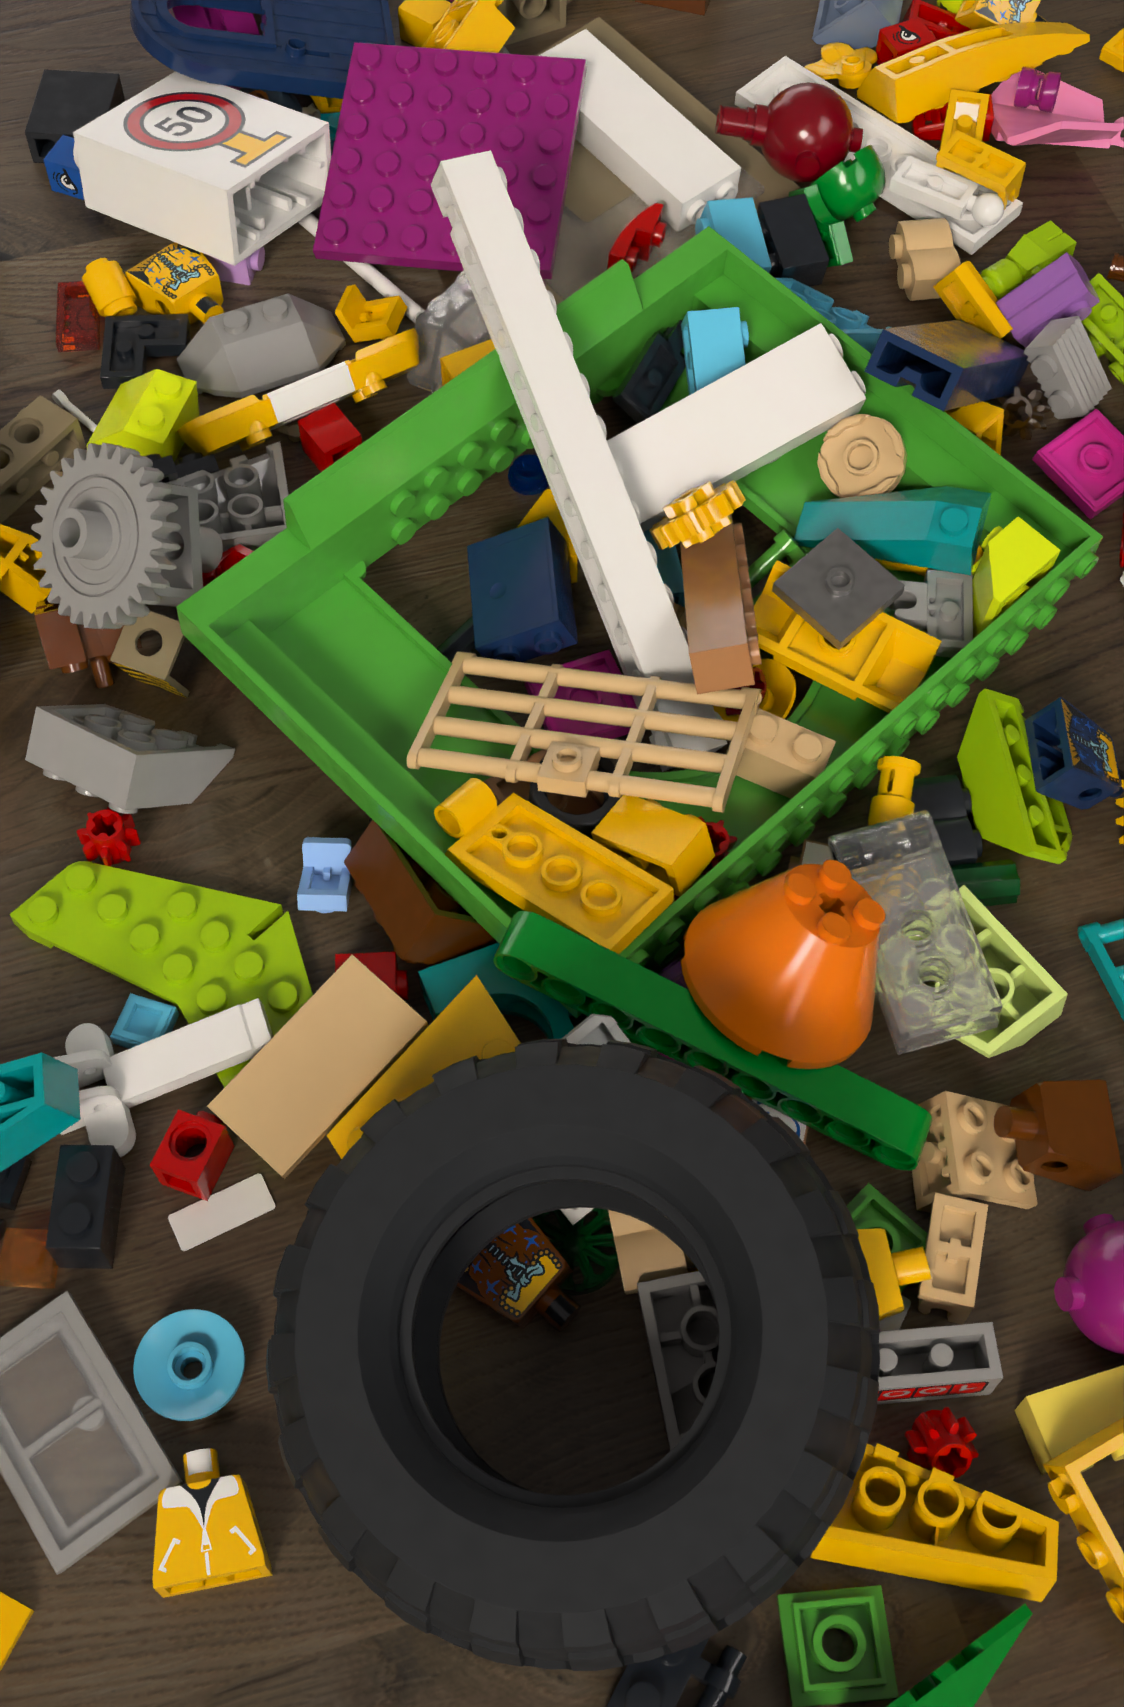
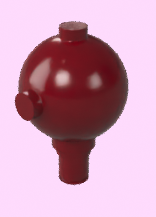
[715,82,863,182]

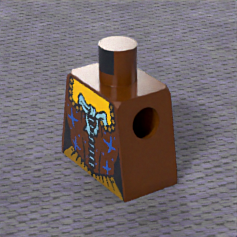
[456,1218,581,1332]

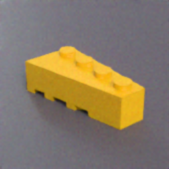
[326,975,521,1160]
[810,1443,1059,1602]

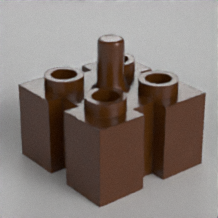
[34,600,142,688]

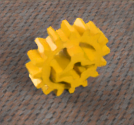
[649,480,746,550]

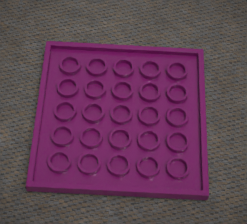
[313,42,587,279]

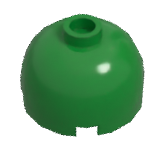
[810,145,886,223]

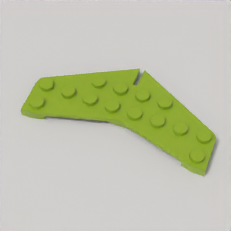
[9,861,313,1088]

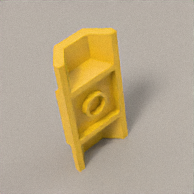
[754,560,942,713]

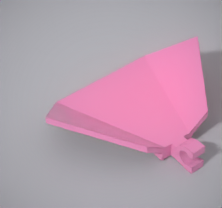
[991,70,1124,148]

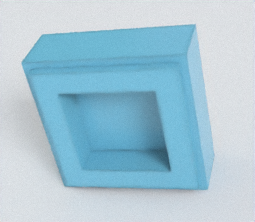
[110,993,179,1049]

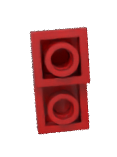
[607,203,667,272]

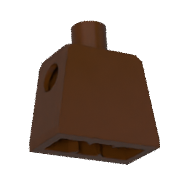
[994,1079,1123,1191]

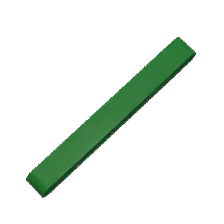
[493,911,932,1170]

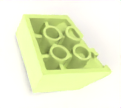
[875,885,1068,1058]

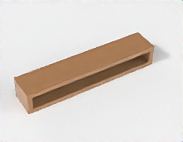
[680,514,762,695]

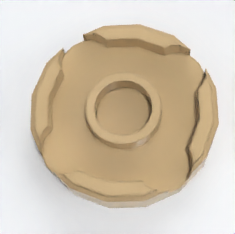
[817,414,907,498]

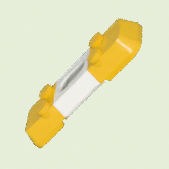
[178,328,420,457]

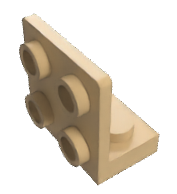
[912,1091,1037,1213]

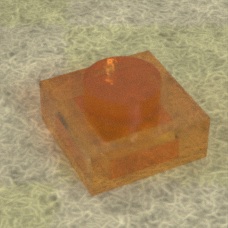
[0,1228,58,1289]

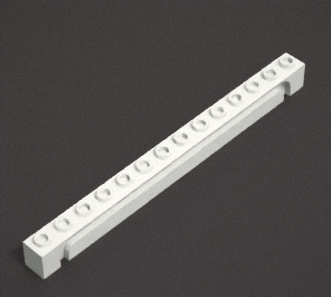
[431,150,727,772]

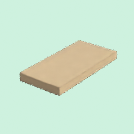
[207,955,428,1179]

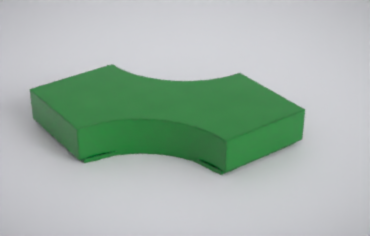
[788,184,853,267]

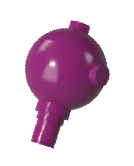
[1054,1214,1124,1354]

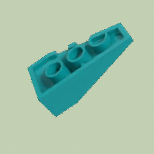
[794,486,991,575]

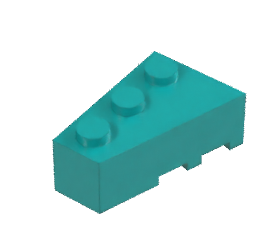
[0,1052,81,1172]

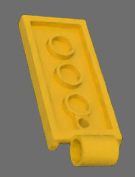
[434,778,674,954]

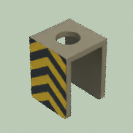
[110,611,194,698]

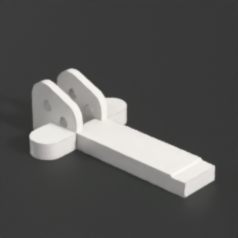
[53,998,273,1157]

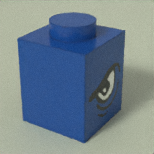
[43,135,84,200]

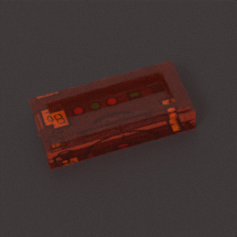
[55,281,100,352]

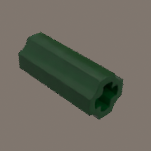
[913,859,1020,913]

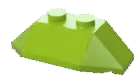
[957,688,1073,864]

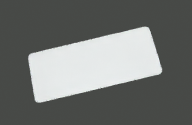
[168,1174,276,1251]

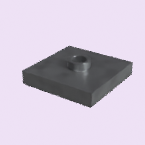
[772,528,905,650]

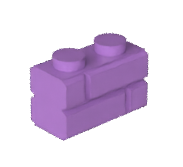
[996,252,1100,348]

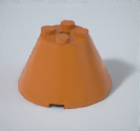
[681,860,886,1069]

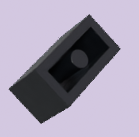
[757,194,829,286]
[45,1145,126,1269]

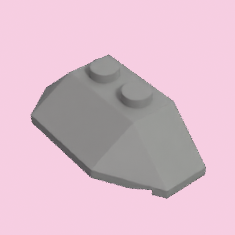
[177,293,346,398]

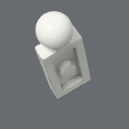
[889,155,1004,226]

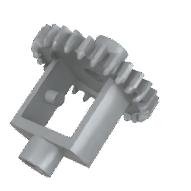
[31,443,223,629]

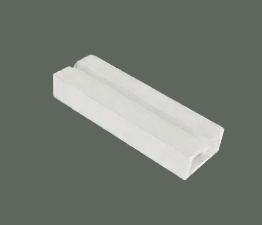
[539,29,741,232]
[607,323,866,532]

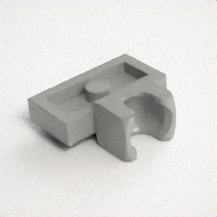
[889,569,973,658]

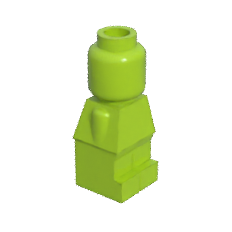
[980,220,1077,300]

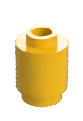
[82,258,138,317]

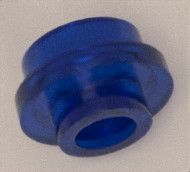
[508,454,549,495]

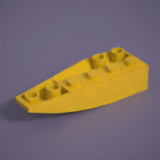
[857,22,1090,124]

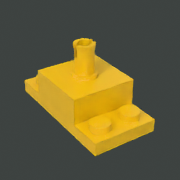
[422,0,515,53]

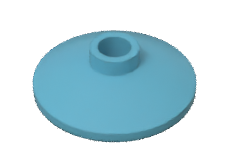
[133,1309,245,1421]

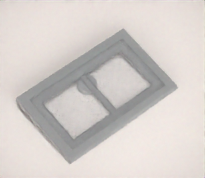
[0,1291,184,1575]

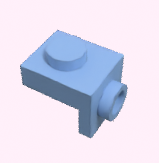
[297,837,353,913]

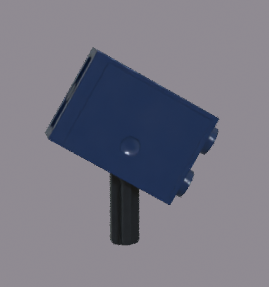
[436,517,578,663]

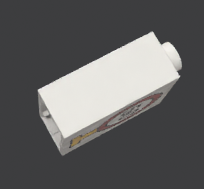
[73,71,331,266]

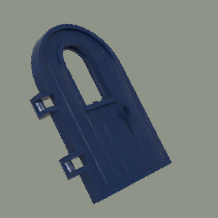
[130,0,395,99]

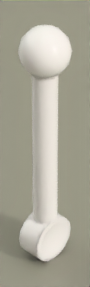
[52,390,97,432]

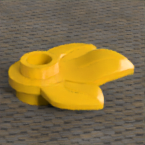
[804,42,877,89]

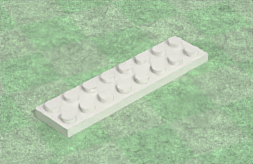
[735,56,1023,255]

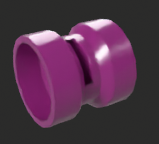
[1014,67,1061,113]

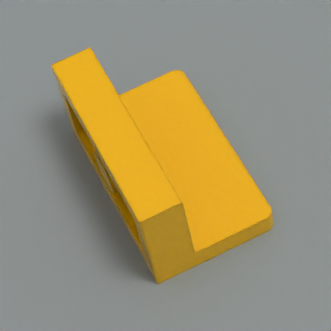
[933,261,1013,339]

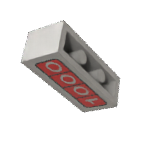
[877,1322,1003,1405]

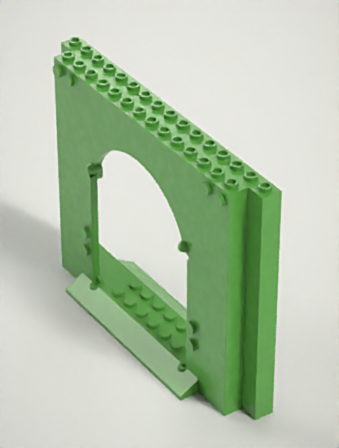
[176,226,1103,1019]

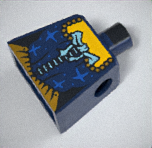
[1024,697,1124,810]

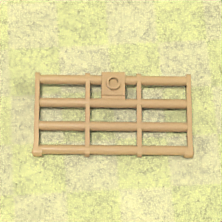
[407,651,762,813]

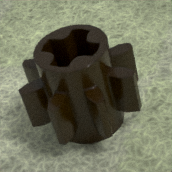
[999,386,1052,440]

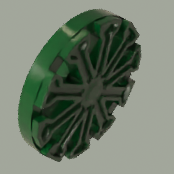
[532,1208,619,1295]

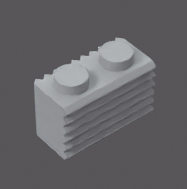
[1024,316,1112,419]

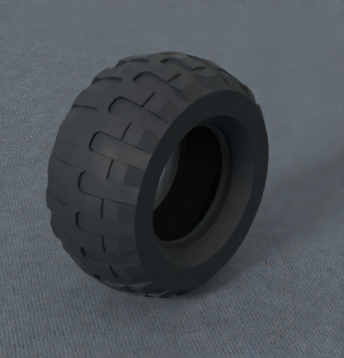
[266,1038,880,1671]

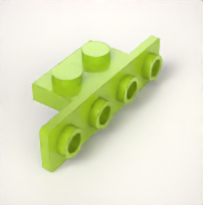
[1031,266,1124,385]

